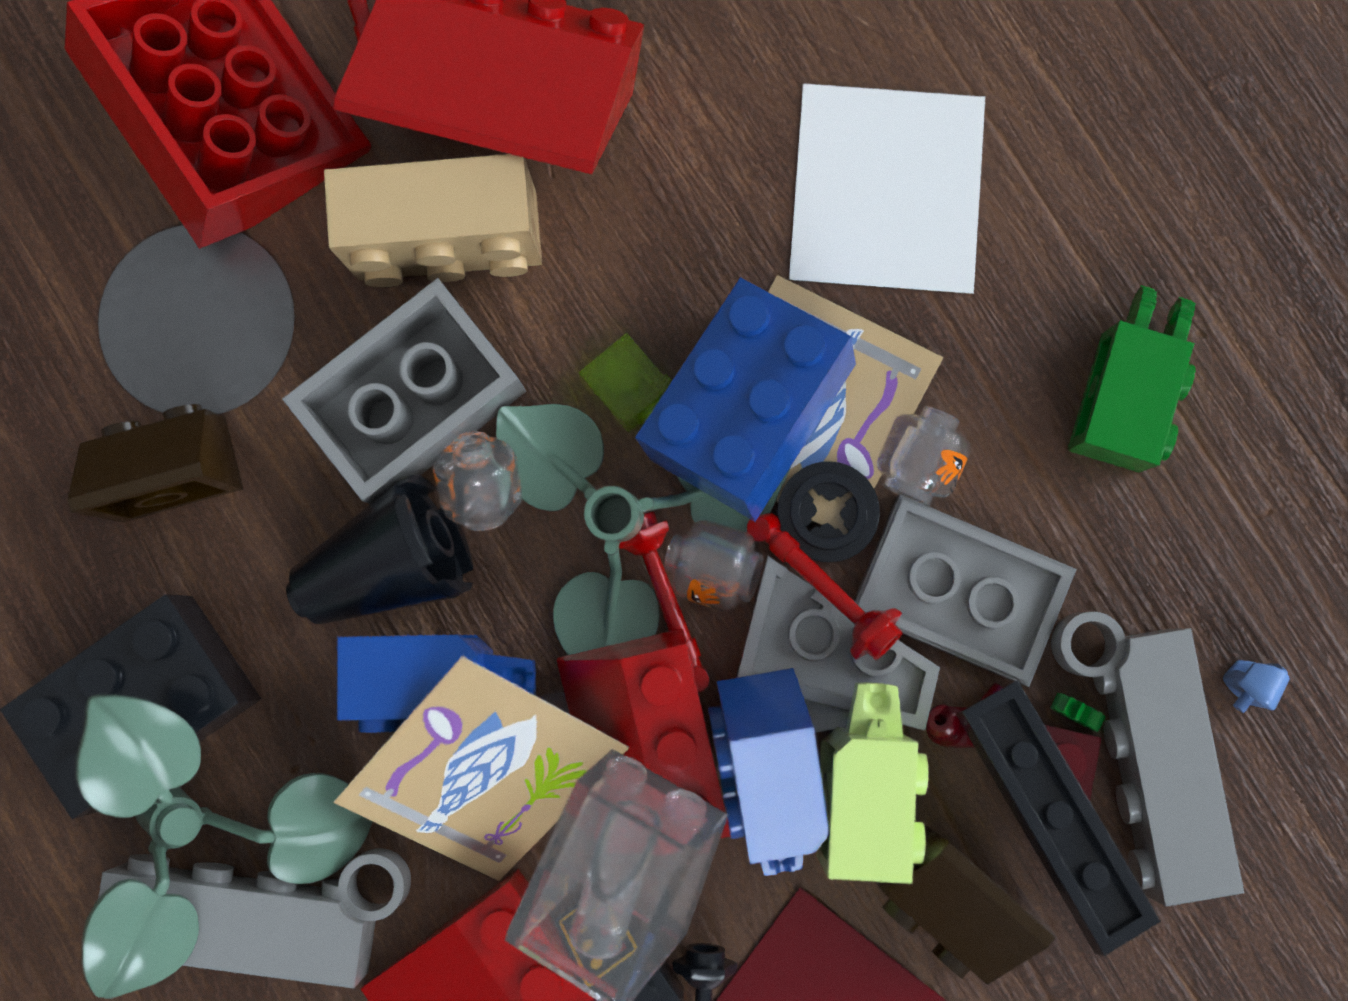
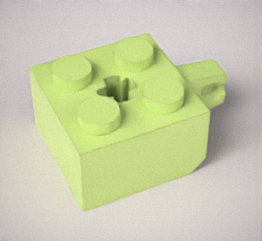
[815,682,928,884]

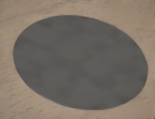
[98,225,295,414]

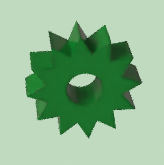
[1050,693,1106,732]

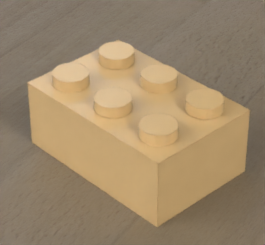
[324,154,542,287]

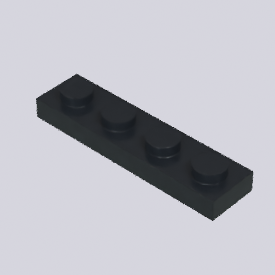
[956,680,1161,956]

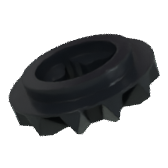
[778,461,880,563]

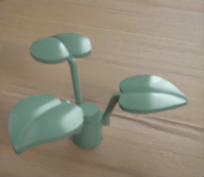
[496,404,791,655]
[76,695,372,999]

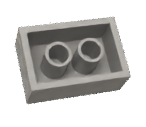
[282,278,527,504]

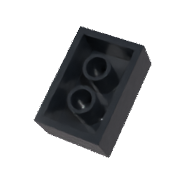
[0,594,262,819]

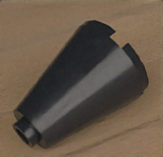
[286,474,473,625]

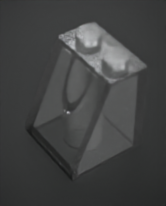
[505,749,728,1001]

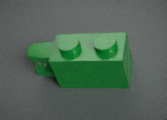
[1067,285,1196,473]

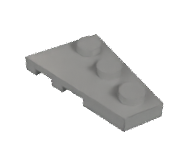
[736,556,940,730]

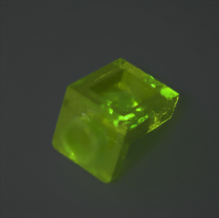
[579,333,672,433]

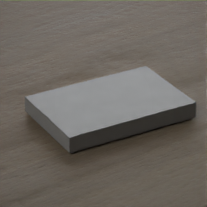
[854,495,1077,687]

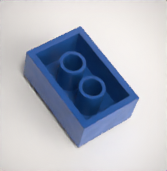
[635,277,856,522]

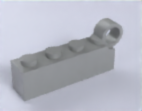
[1051,612,1244,907]
[98,848,411,988]

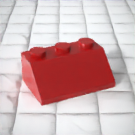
[557,628,731,852]

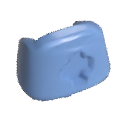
[1223,660,1290,713]

